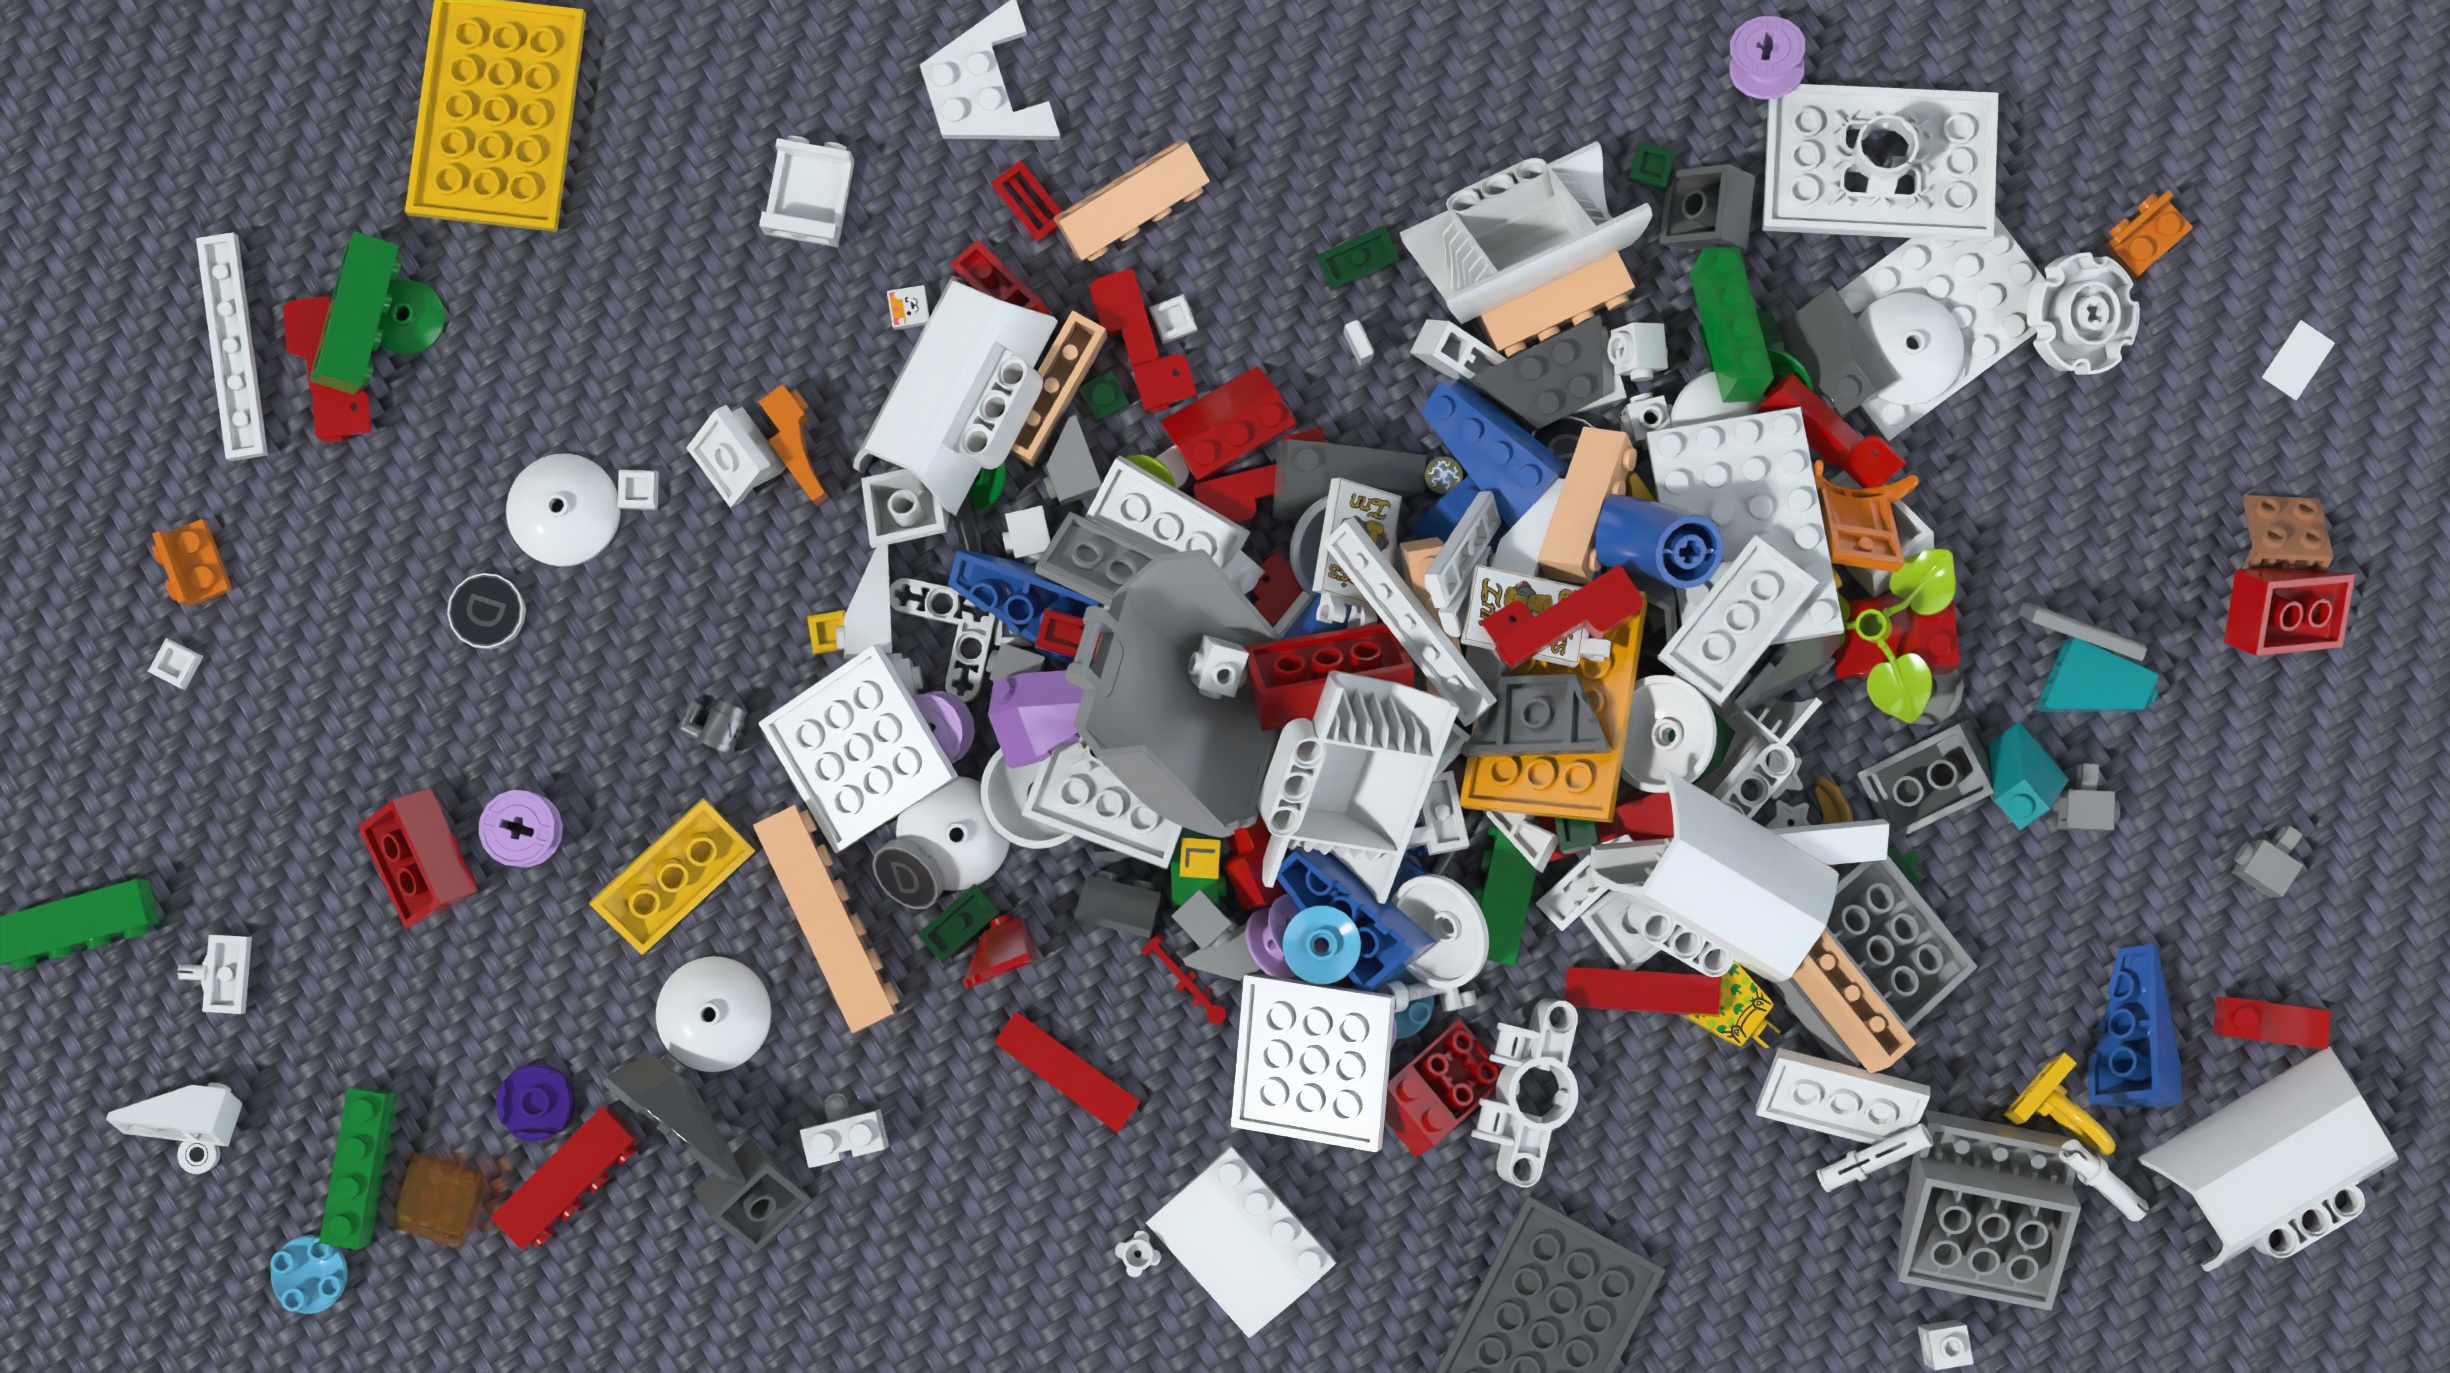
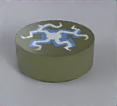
[1425,457,1463,496]

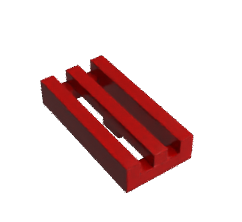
[991,160,1062,244]

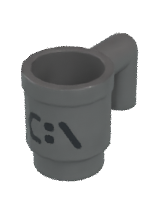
[678,700,747,756]

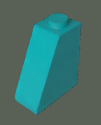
[2035,637,2159,712]
[1988,721,2069,830]

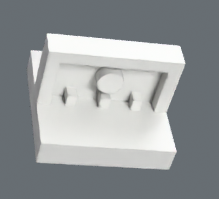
[687,405,786,508]

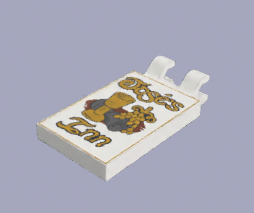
[1312,478,1402,628]
[1461,565,1611,667]

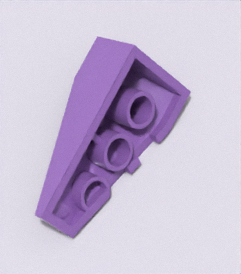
[988,670,1084,769]

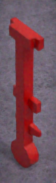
[1140,933,1226,1025]

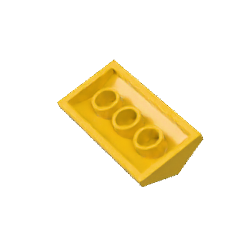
[589,798,755,955]

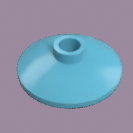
[1282,906,1361,984]

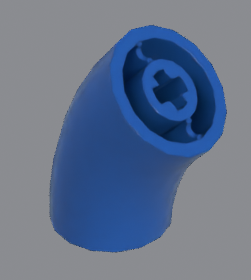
[1595,494,1724,589]

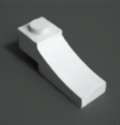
[1536,834,1633,931]

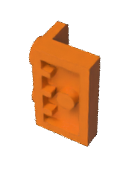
[2103,190,2193,279]
[152,519,233,607]

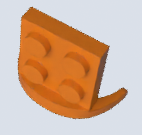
[1813,460,1919,572]

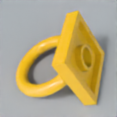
[2003,1053,2116,1155]

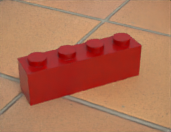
[490,1105,641,1251]

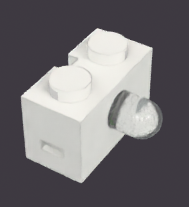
[800,1093,889,1168]

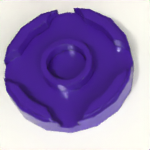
[496,1064,575,1142]

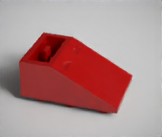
[1384,1018,1502,1158]

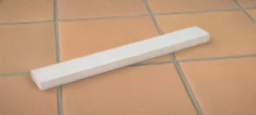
[1590,819,1890,887]

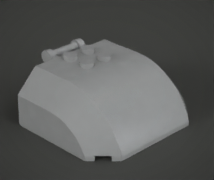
[1065,549,1282,838]

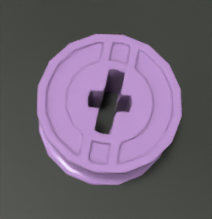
[1730,16,1805,99]
[912,691,975,764]
[478,790,563,867]
[1245,894,1328,979]

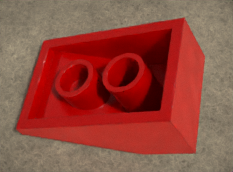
[2224,567,2355,656]
[1834,594,1960,679]

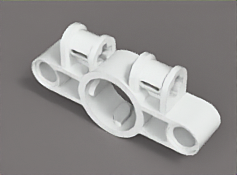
[1471,998,1578,1187]

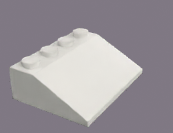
[1146,1144,1336,1338]

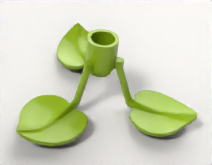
[1836,549,1956,724]

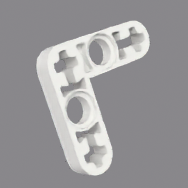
[889,578,996,703]

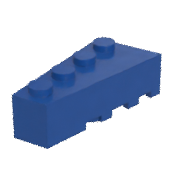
[1421,379,1570,529]
[1276,847,1436,992]

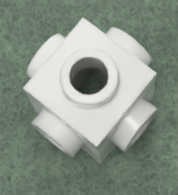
[1619,393,1673,450]
[1188,635,1249,699]

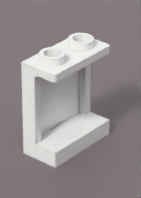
[759,136,855,247]

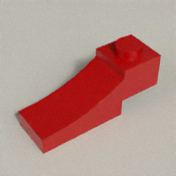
[2213,997,2331,1049]

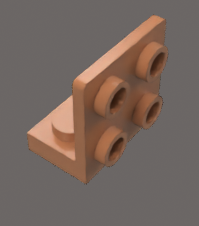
[2242,495,2333,571]

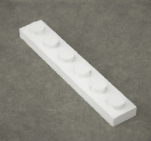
[196,232,268,461]
[1323,517,1497,727]

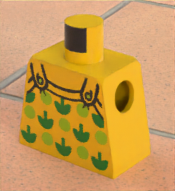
[1682,961,1780,1049]

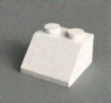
[861,469,950,548]

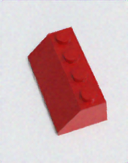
[1243,622,1414,731]

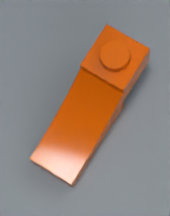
[758,384,829,507]

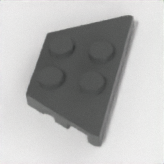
[1470,315,1603,432]
[1461,674,1611,757]

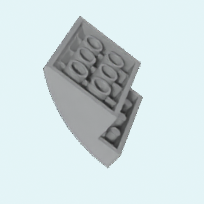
[1768,854,1977,1067]
[1897,1110,2081,1311]

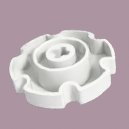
[2027,252,2139,375]

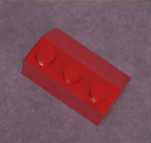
[1160,366,1296,483]
[358,788,478,929]

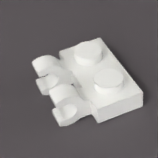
[1406,771,1470,855]

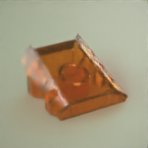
[393,1153,485,1251]

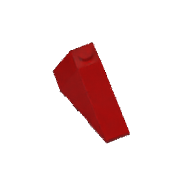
[963,913,1039,989]

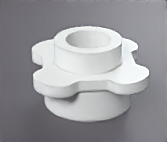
[1115,1231,1161,1277]

